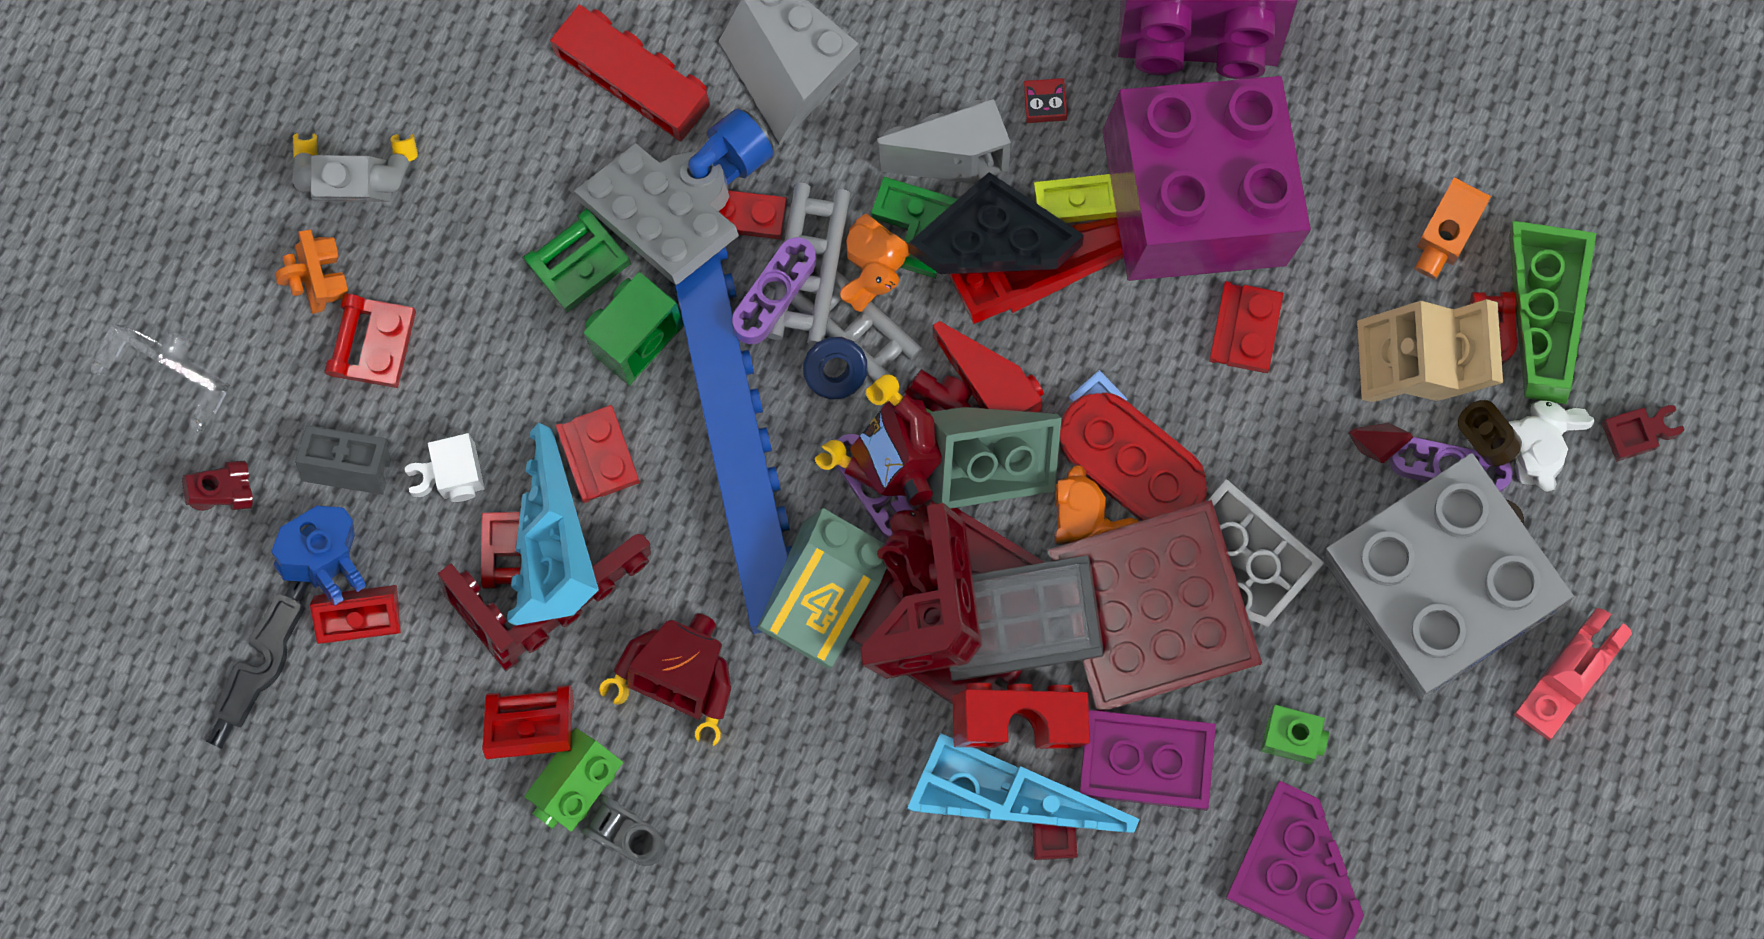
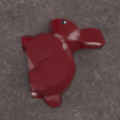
[877,504,938,599]

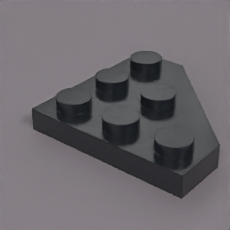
[909,172,1084,274]

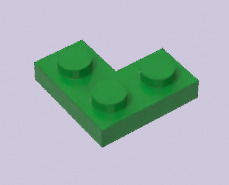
[871,177,958,279]

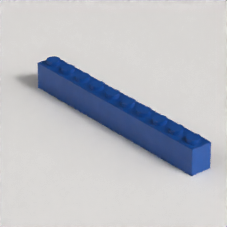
[675,246,792,634]

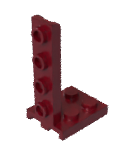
[438,534,651,672]

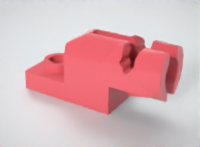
[1514,608,1632,741]

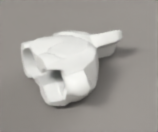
[1509,401,1594,492]

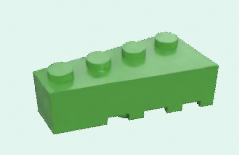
[1509,221,1596,404]

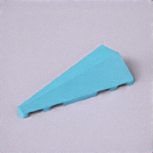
[907,733,1140,833]

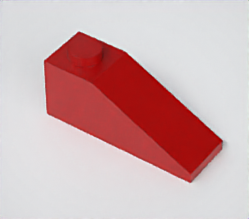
[933,321,1044,412]

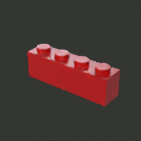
[550,4,710,142]

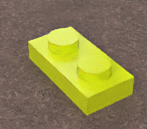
[1034,174,1117,223]

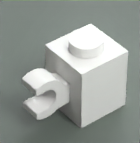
[405,433,485,502]

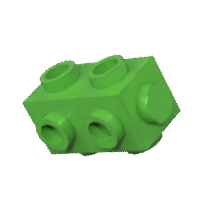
[524,727,623,832]

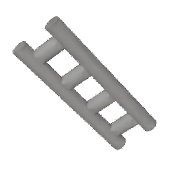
[767,183,851,346]
[769,252,922,381]

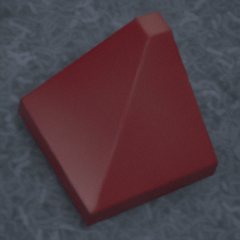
[1348,422,1413,463]

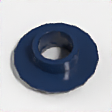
[803,337,868,400]

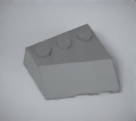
[719,0,860,145]
[1208,478,1325,627]

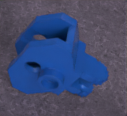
[271,506,366,605]

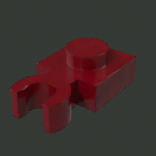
[1601,405,1684,462]

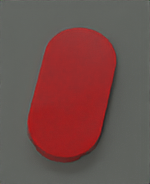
[1059,393,1207,521]

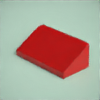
[310,585,401,644]

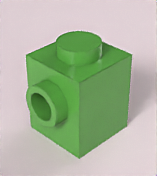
[1260,705,1329,765]

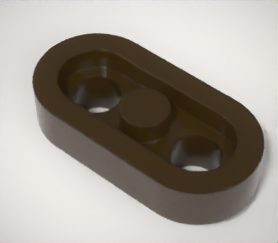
[1458,400,1522,466]

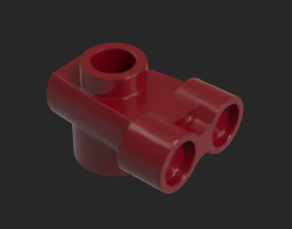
[903,369,972,412]
[182,460,253,511]

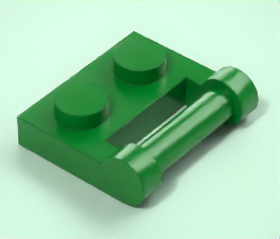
[522,208,631,313]

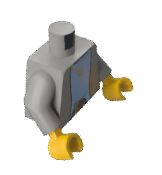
[292,133,418,202]

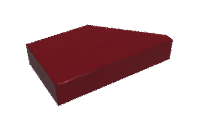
[1032,823,1078,861]

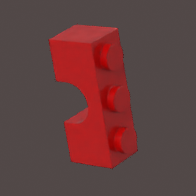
[952,683,1090,749]

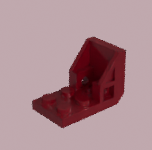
[860,503,982,679]

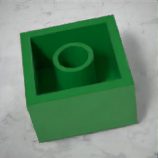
[583,272,684,386]

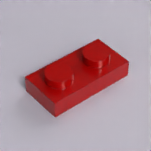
[718,190,787,240]

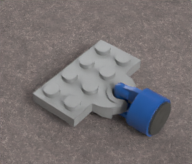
[574,108,774,285]

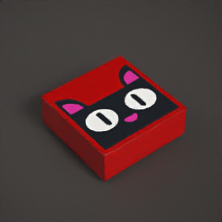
[1024,78,1067,123]

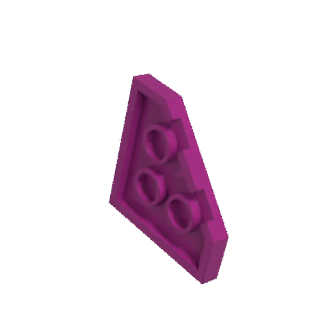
[1225,780,1364,939]

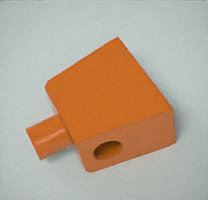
[1414,177,1491,279]

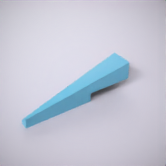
[507,423,599,626]

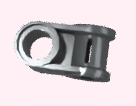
[580,795,666,866]

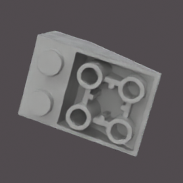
[877,99,1011,183]

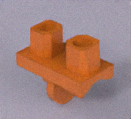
[275,230,348,314]

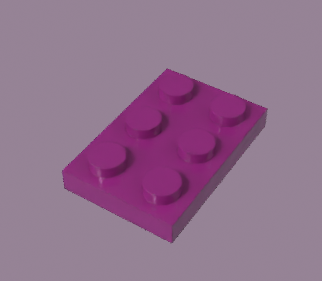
[1079,710,1216,811]

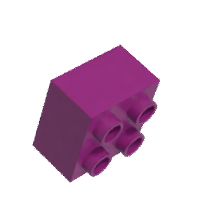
[1118,0,1297,79]
[1102,76,1311,281]

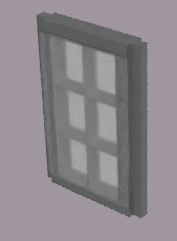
[949,555,1104,681]

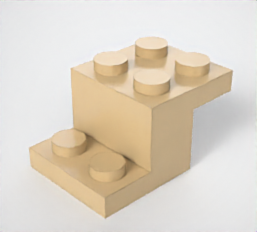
[1357,299,1503,402]

